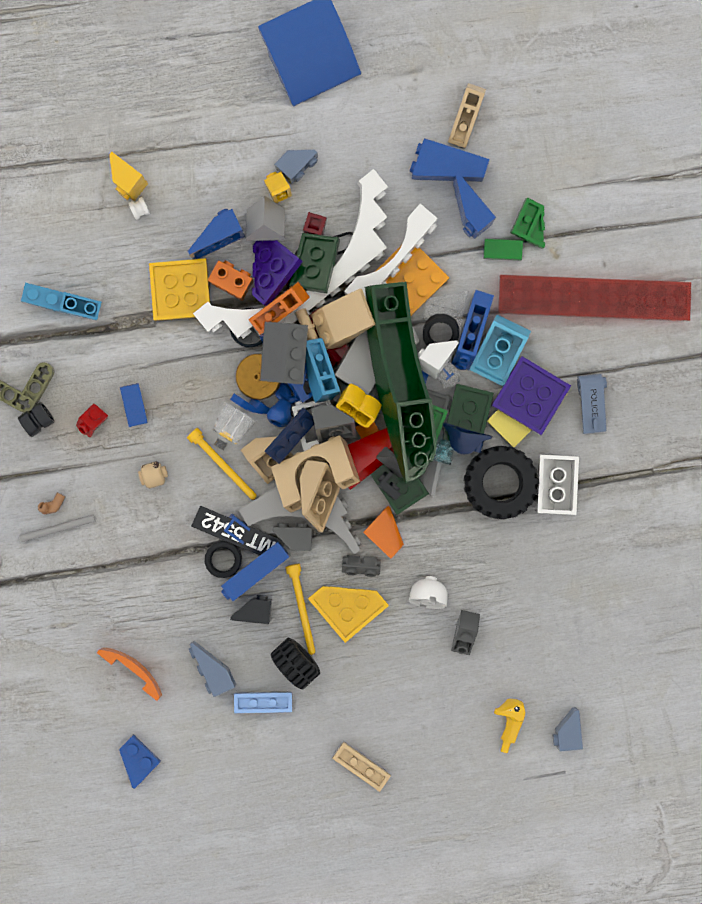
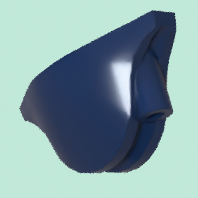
[443,422,493,455]

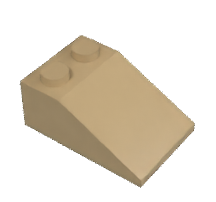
[311,289,375,350]
[300,460,341,533]

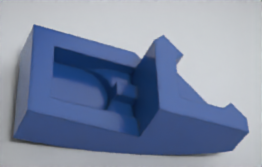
[230,393,270,414]

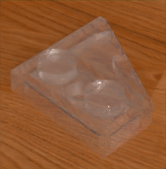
[423,290,469,328]

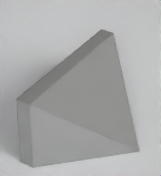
[418,458,442,496]

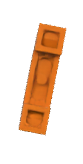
[97,648,162,701]

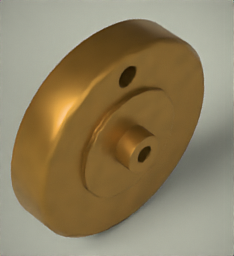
[236,354,281,400]

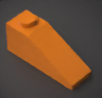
[248,282,310,335]

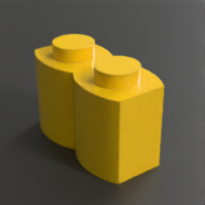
[336,384,382,428]

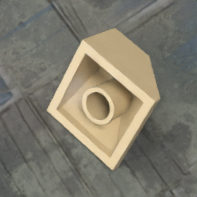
[241,437,294,484]

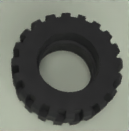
[463,446,539,519]

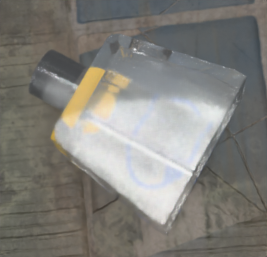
[213,402,257,450]

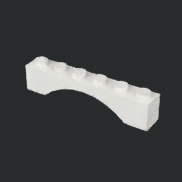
[344,204,438,298]

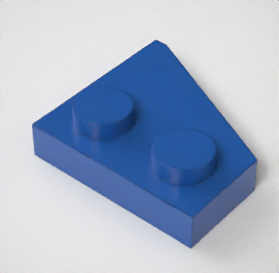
[119,734,161,789]

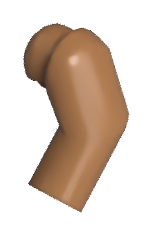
[38,492,66,515]

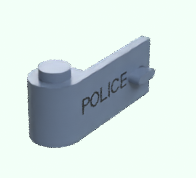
[577,374,607,434]

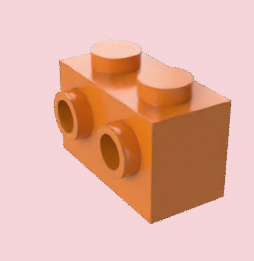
[207,260,253,301]

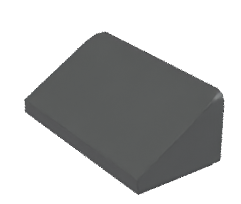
[376,447,403,478]

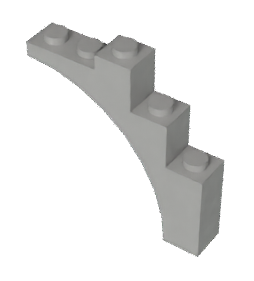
[239,487,362,554]

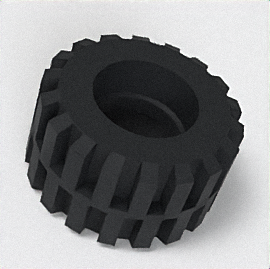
[271,637,320,690]

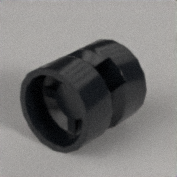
[18,402,55,437]

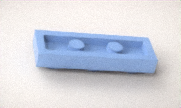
[234,692,292,713]

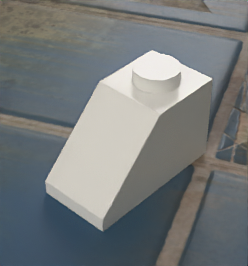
[418,340,459,379]

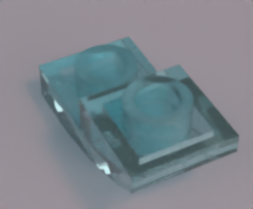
[433,439,454,465]

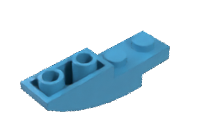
[21,282,102,320]

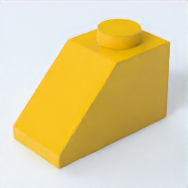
[264,172,292,203]

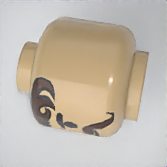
[138,461,168,489]

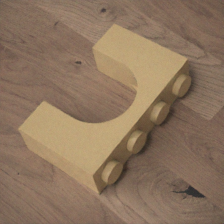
[271,435,360,513]

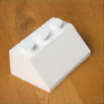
[537,455,579,515]

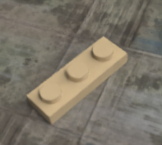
[332,741,391,792]

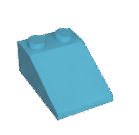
[469,315,531,386]

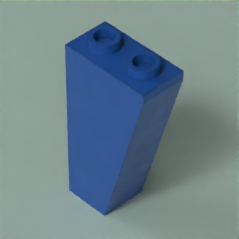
[410,138,490,182]
[451,290,494,370]
[221,541,290,601]

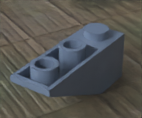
[189,641,236,697]

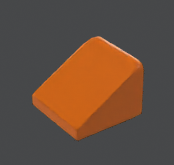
[355,422,379,439]

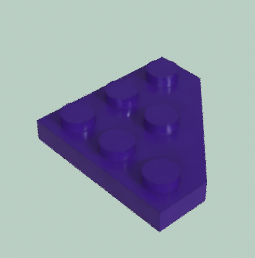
[252,240,303,306]

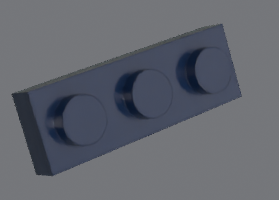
[265,408,314,464]

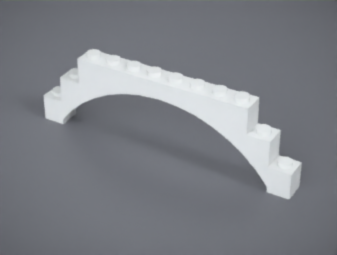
[193,169,388,339]

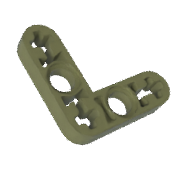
[0,362,54,413]

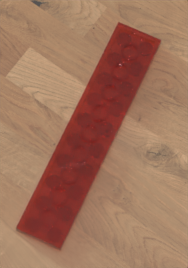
[498,275,691,321]

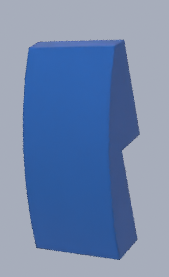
[120,383,148,427]

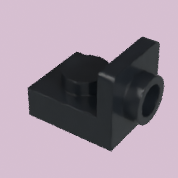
[378,471,401,500]

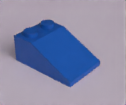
[453,173,496,239]
[188,209,245,259]

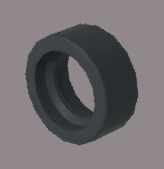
[423,313,459,346]
[204,541,242,578]

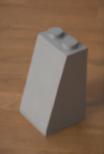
[334,331,376,395]

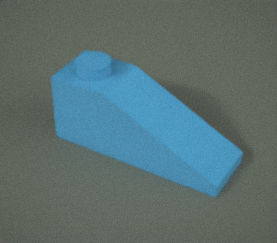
[306,338,340,403]

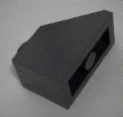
[230,595,272,624]

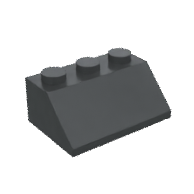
[260,322,308,384]

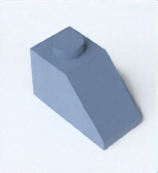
[553,707,583,751]

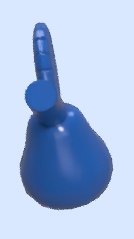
[267,383,298,427]

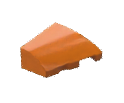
[363,506,404,559]

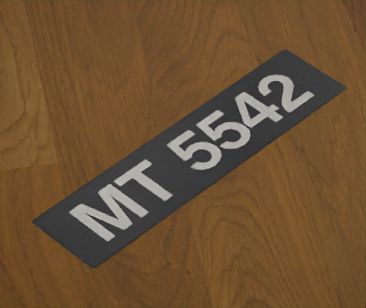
[191,506,285,556]

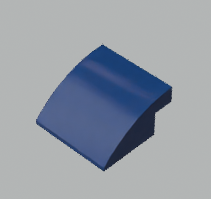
[258,0,361,107]

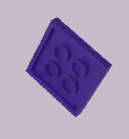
[491,356,571,435]

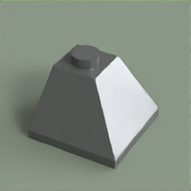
[312,404,357,444]

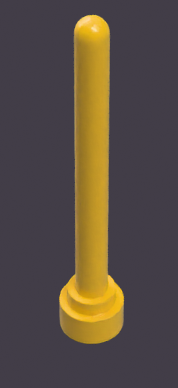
[187,427,257,500]
[285,563,315,655]

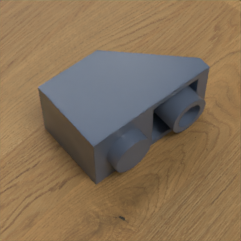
[274,150,318,184]

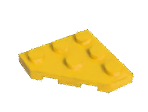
[308,586,389,643]

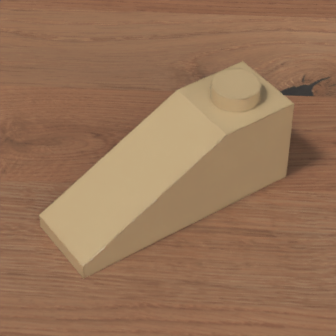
[448,83,486,148]

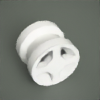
[128,197,150,220]

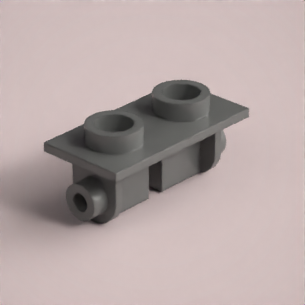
[342,555,381,577]

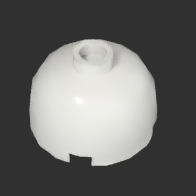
[409,576,448,609]

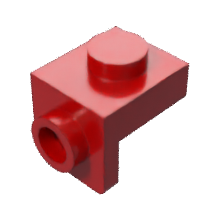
[76,404,108,437]

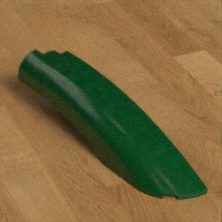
[365,282,437,482]

